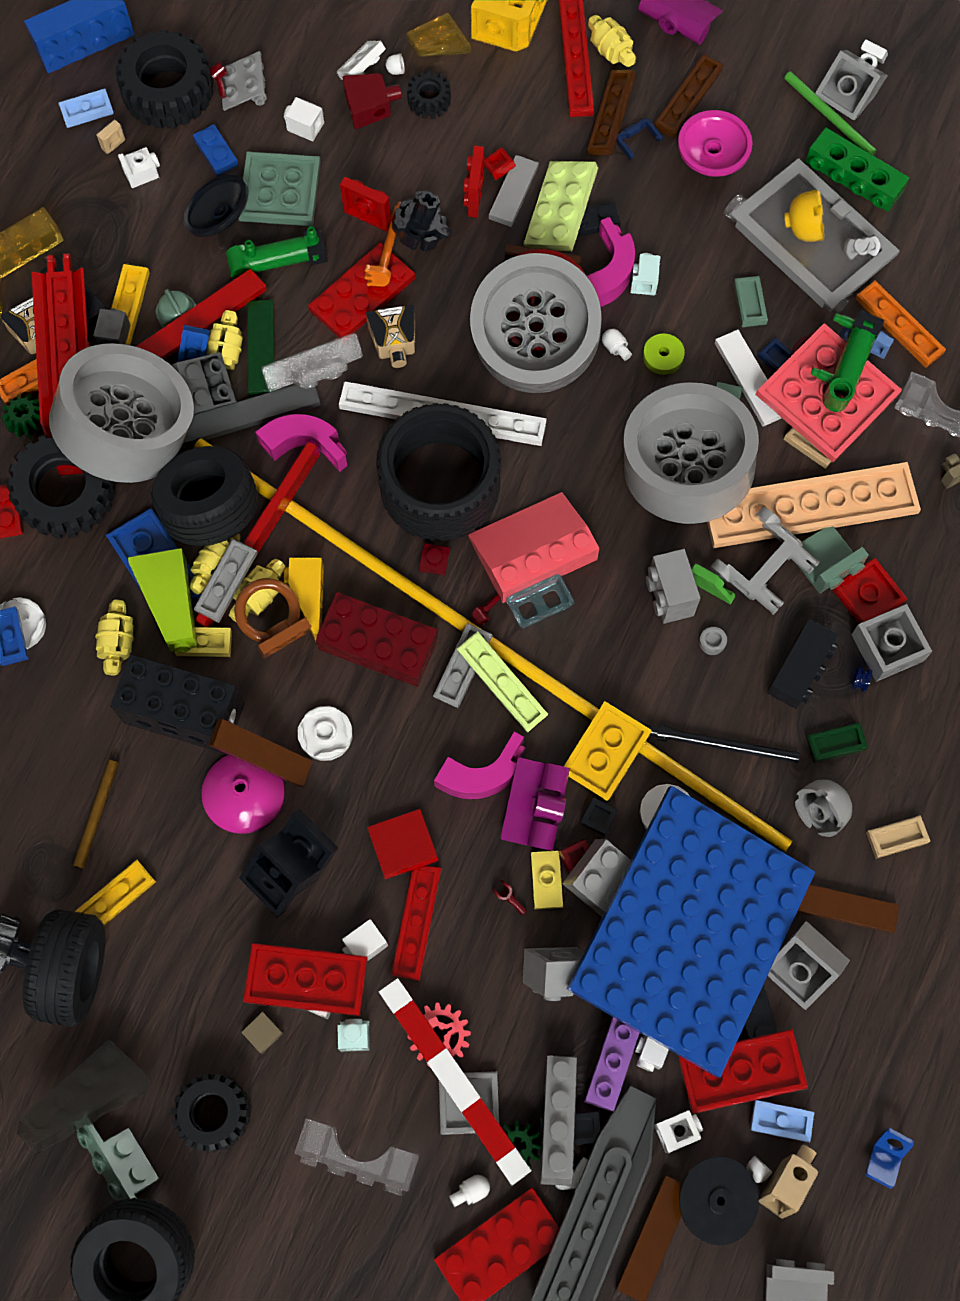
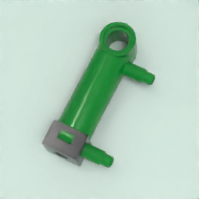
[226,226,327,279]
[810,310,885,412]

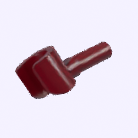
[210,62,228,98]
[471,594,501,627]
[492,880,527,915]

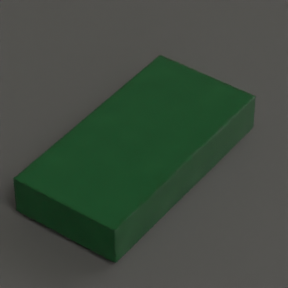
[806,722,868,763]

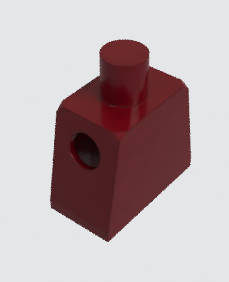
[342,73,402,129]

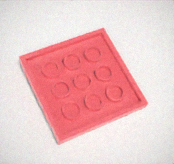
[755,323,902,463]

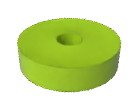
[643,333,685,375]

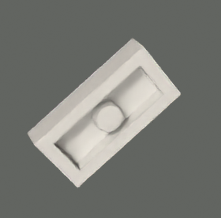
[336,41,385,80]

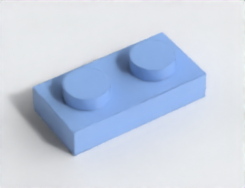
[59,89,114,128]
[750,1100,814,1143]

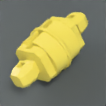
[588,15,636,67]
[205,310,243,370]
[190,533,240,595]
[229,559,285,622]
[95,600,134,676]

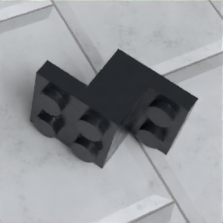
[239,809,338,917]

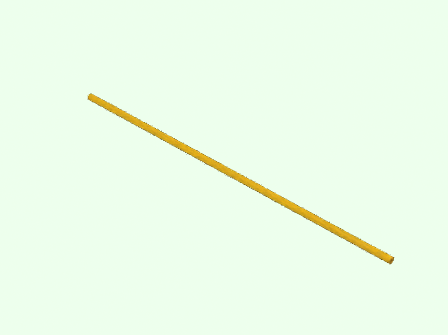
[194,438,792,852]

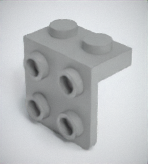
[765,1259,834,1301]

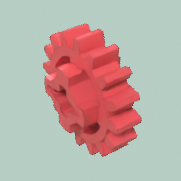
[407,1003,471,1067]

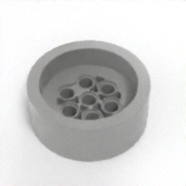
[470,253,601,393]
[49,343,194,483]
[624,383,759,524]

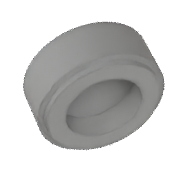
[699,627,727,655]

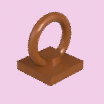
[234,578,312,659]

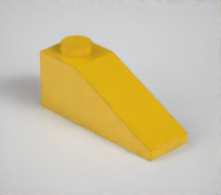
[284,558,324,641]

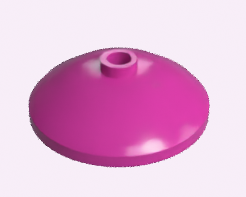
[678,110,752,177]
[202,755,285,834]

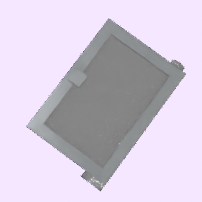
[724,158,900,313]

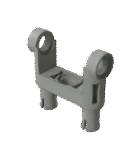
[710,507,820,615]

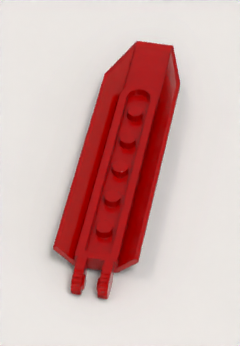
[32,253,89,476]

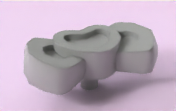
[843,235,881,260]

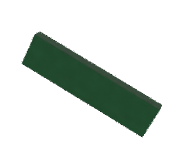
[248,300,275,396]

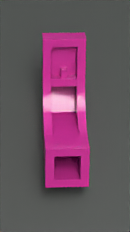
[587,217,635,307]
[255,414,348,472]
[434,732,526,799]

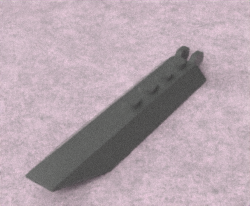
[530,1086,656,1301]

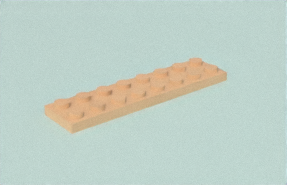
[707,462,921,548]

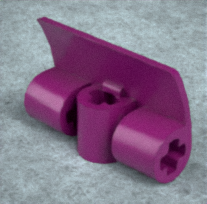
[638,0,722,45]
[501,757,570,851]

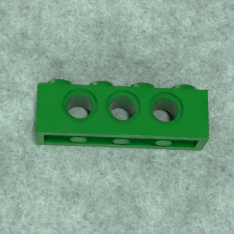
[806,128,910,212]

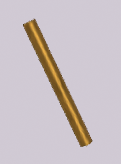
[73,760,119,869]

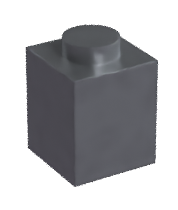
[93,308,131,345]

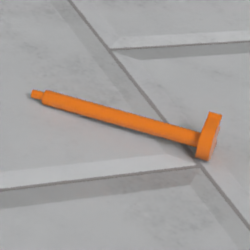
[364,201,401,286]

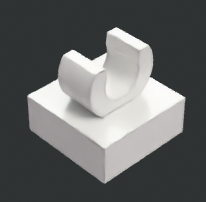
[860,39,888,68]

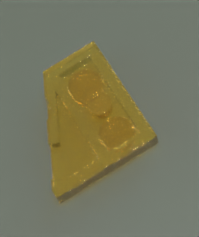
[407,13,471,56]

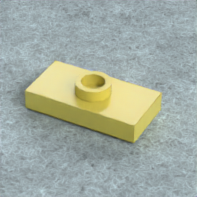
[531,851,563,910]

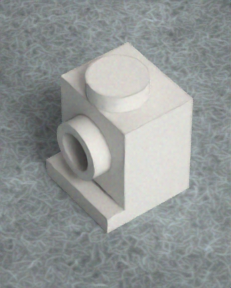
[118,147,160,188]
[635,1035,669,1072]
[654,1110,703,1153]

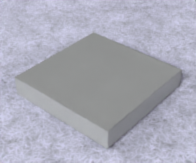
[439,1071,499,1135]

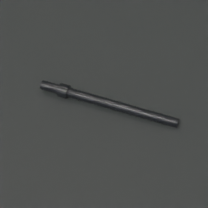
[643,724,800,763]

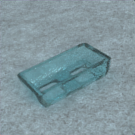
[506,574,574,629]

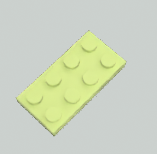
[524,161,598,251]

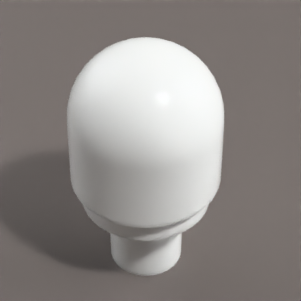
[602,329,632,361]
[449,1175,490,1207]

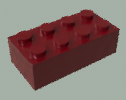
[316,592,438,687]

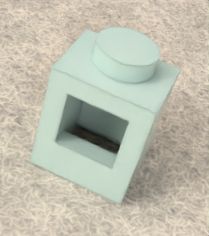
[631,253,660,295]
[338,1019,370,1052]

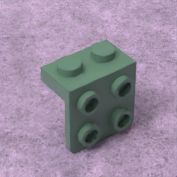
[798,526,869,594]

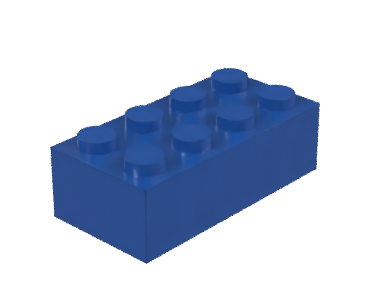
[24,0,134,73]

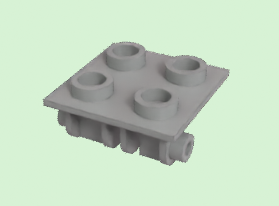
[222,51,267,111]

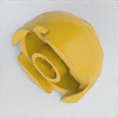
[785,189,824,242]

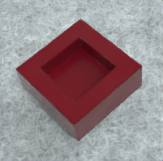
[419,543,450,576]
[558,839,589,875]

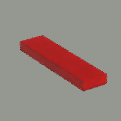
[391,865,441,981]

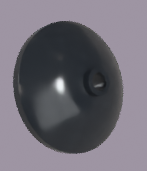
[183,175,249,237]

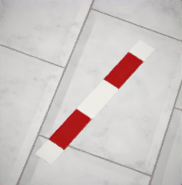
[379,978,531,1185]

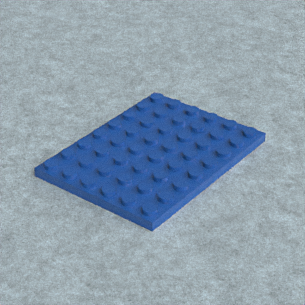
[566,786,815,1077]

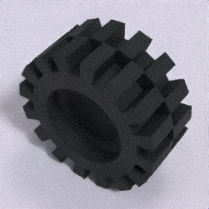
[407,70,451,119]

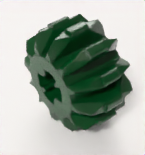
[1,393,41,439]
[503,1120,542,1169]

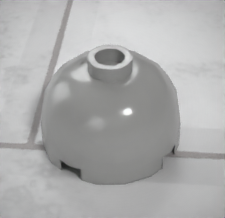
[795,779,852,837]

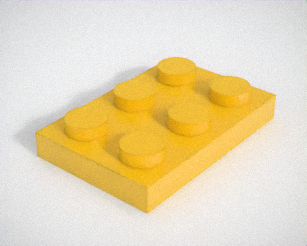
[564,701,652,801]

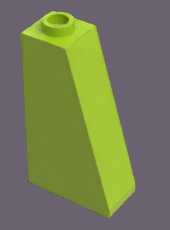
[128,548,198,653]

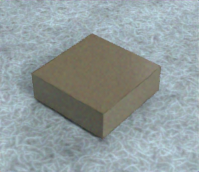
[241,1012,283,1054]

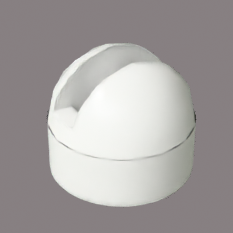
[386,54,405,75]
[746,1155,773,1183]

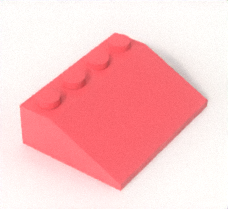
[468,492,599,603]

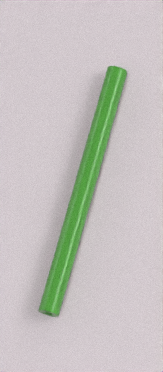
[784,71,876,155]

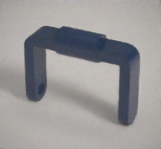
[617,119,663,159]

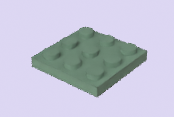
[239,152,321,226]

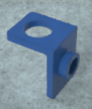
[865,1128,914,1189]

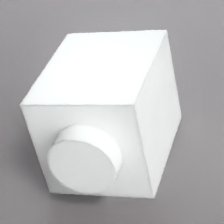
[284,97,324,141]
[342,919,388,961]

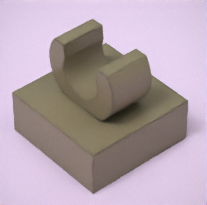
[941,454,960,489]

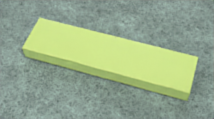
[456,631,548,732]

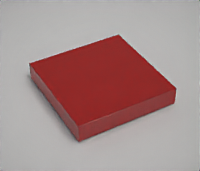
[832,558,908,624]
[367,809,438,879]

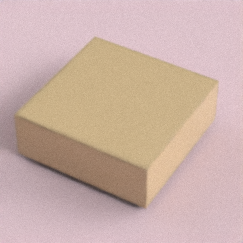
[97,120,125,154]

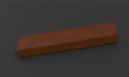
[654,54,724,139]
[587,70,636,155]
[208,719,312,787]
[797,885,899,934]
[616,1175,682,1301]

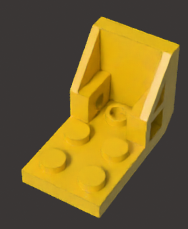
[471,0,547,52]

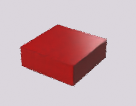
[484,147,516,180]

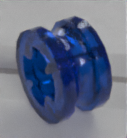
[851,666,872,693]

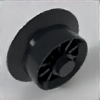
[679,1156,759,1245]

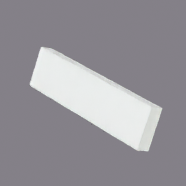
[714,330,781,427]

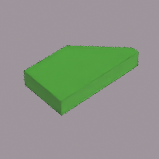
[692,564,735,605]

